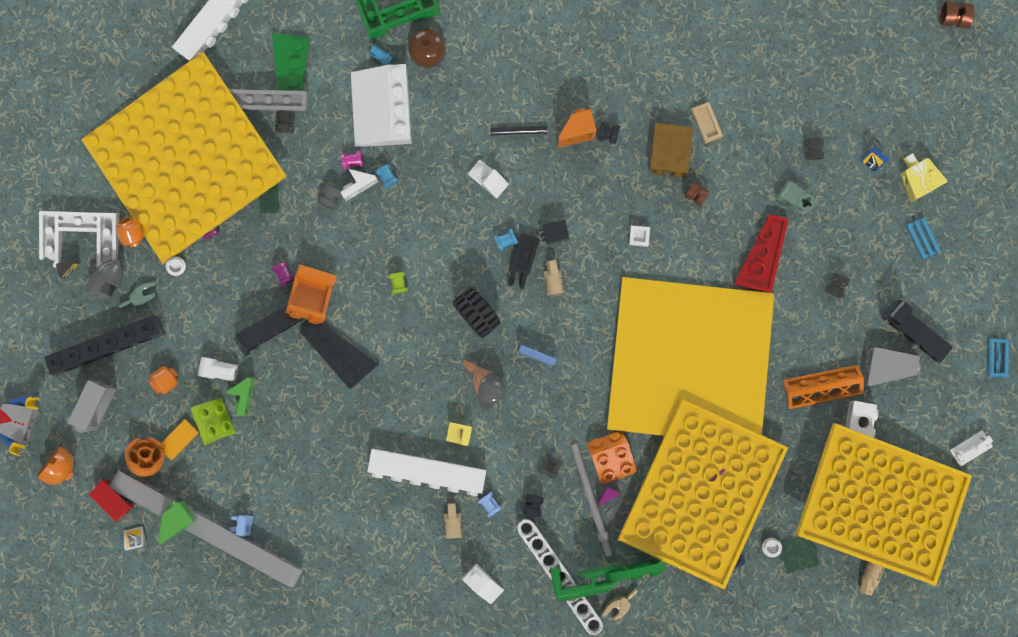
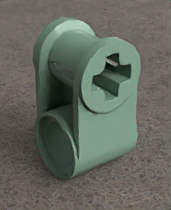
[777,181,815,214]

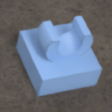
[229,515,254,536]

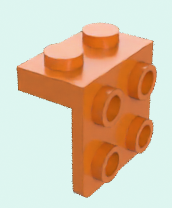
[586,431,637,484]

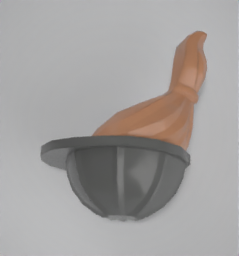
[463,360,505,410]

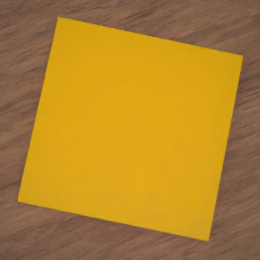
[81,52,287,264]
[607,277,774,436]

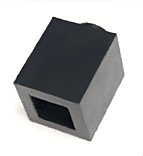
[539,220,569,245]

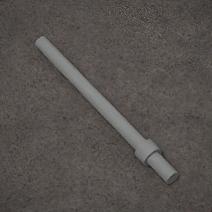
[570,443,613,557]

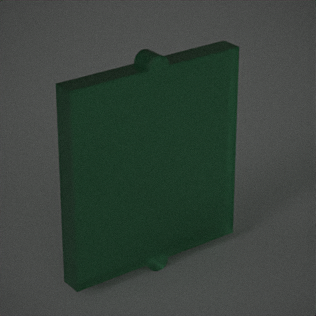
[780,537,820,574]

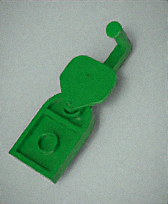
[550,559,666,601]

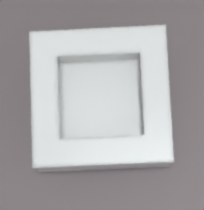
[629,225,650,247]

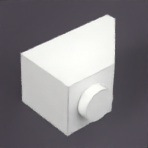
[462,563,504,604]

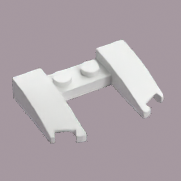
[39,211,120,268]

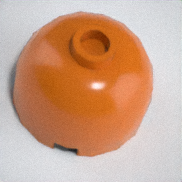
[125,437,165,477]
[36,446,75,485]

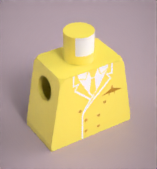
[900,153,948,202]

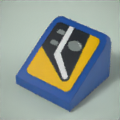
[861,148,889,172]

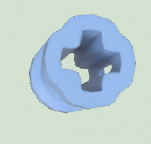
[477,492,502,518]

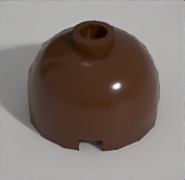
[408,29,446,68]

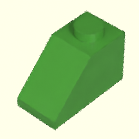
[158,501,197,545]

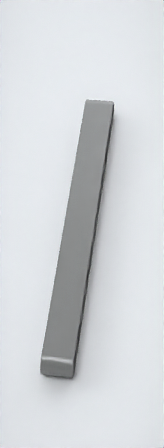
[110,469,303,588]

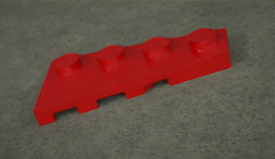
[734,214,789,293]

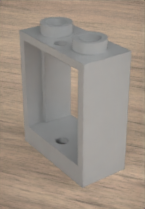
[68,380,116,433]

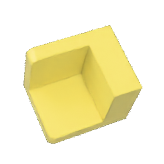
[446,422,472,446]

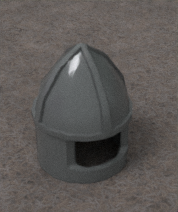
[85,259,122,301]

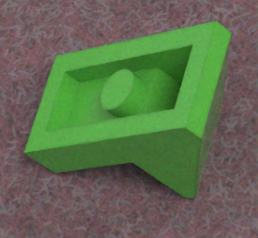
[225,378,255,416]

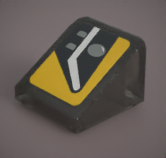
[56,258,80,279]

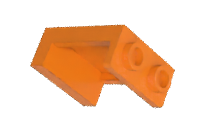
[285,265,337,324]

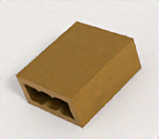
[649,123,693,178]

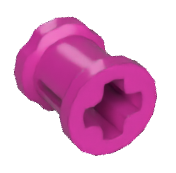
[341,150,363,170]

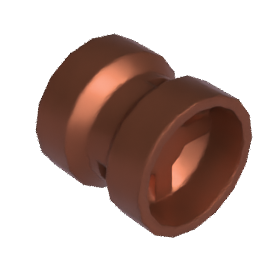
[684,181,710,207]

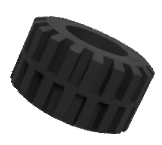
[452,287,501,338]

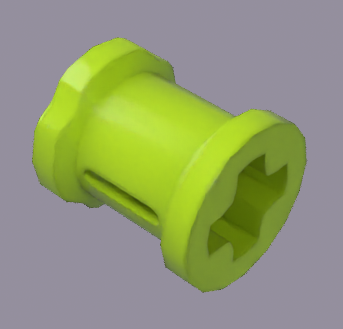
[388,272,408,294]

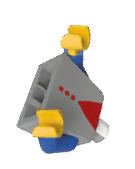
[0,396,40,456]

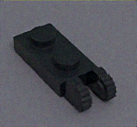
[508,233,540,289]

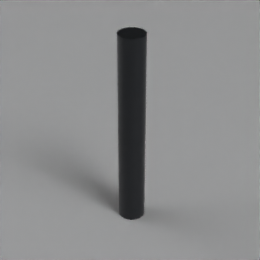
[490,126,547,136]

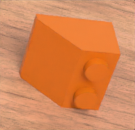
[557,108,597,148]

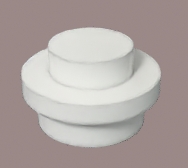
[166,257,186,276]
[762,538,782,557]

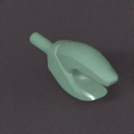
[118,281,156,308]

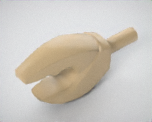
[601,588,638,620]

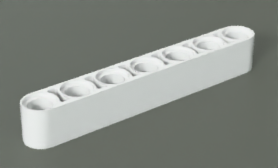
[518,519,603,635]

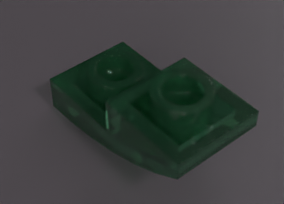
[259,184,279,214]

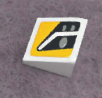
[123,526,147,551]

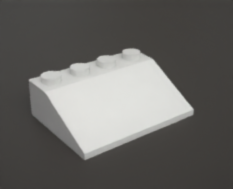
[351,64,412,147]

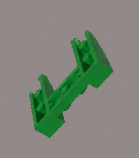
[355,0,441,40]

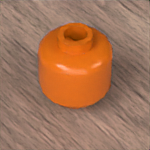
[115,217,145,247]
[148,366,178,394]

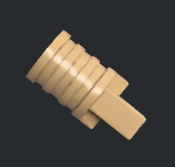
[544,260,564,296]
[444,503,462,539]
[860,562,885,596]

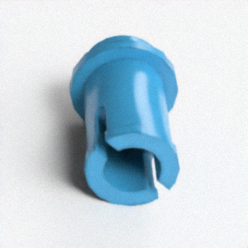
[369,45,394,66]

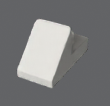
[468,160,509,199]
[340,169,378,201]

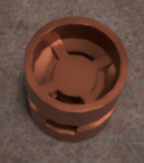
[940,1,974,29]

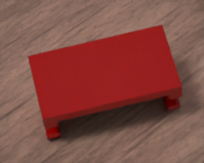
[89,478,134,522]

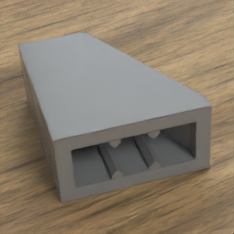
[864,347,921,386]

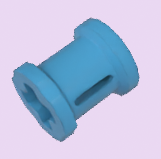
[375,164,399,189]
[494,228,518,252]

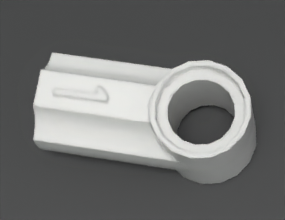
[197,357,238,381]

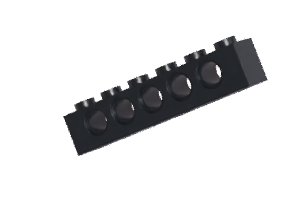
[44,315,165,376]

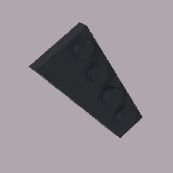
[300,323,379,389]

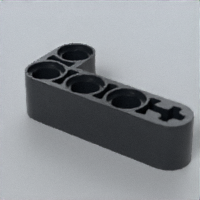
[882,300,953,363]
[234,305,305,356]

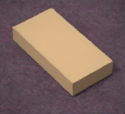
[691,102,723,144]

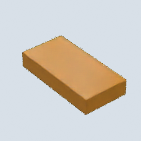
[161,419,200,460]

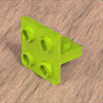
[191,398,235,445]

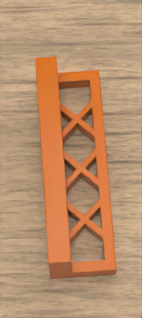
[783,365,864,409]

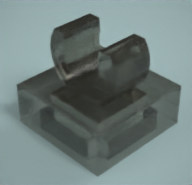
[537,454,563,480]

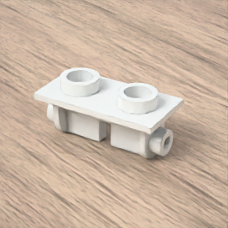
[950,430,993,467]

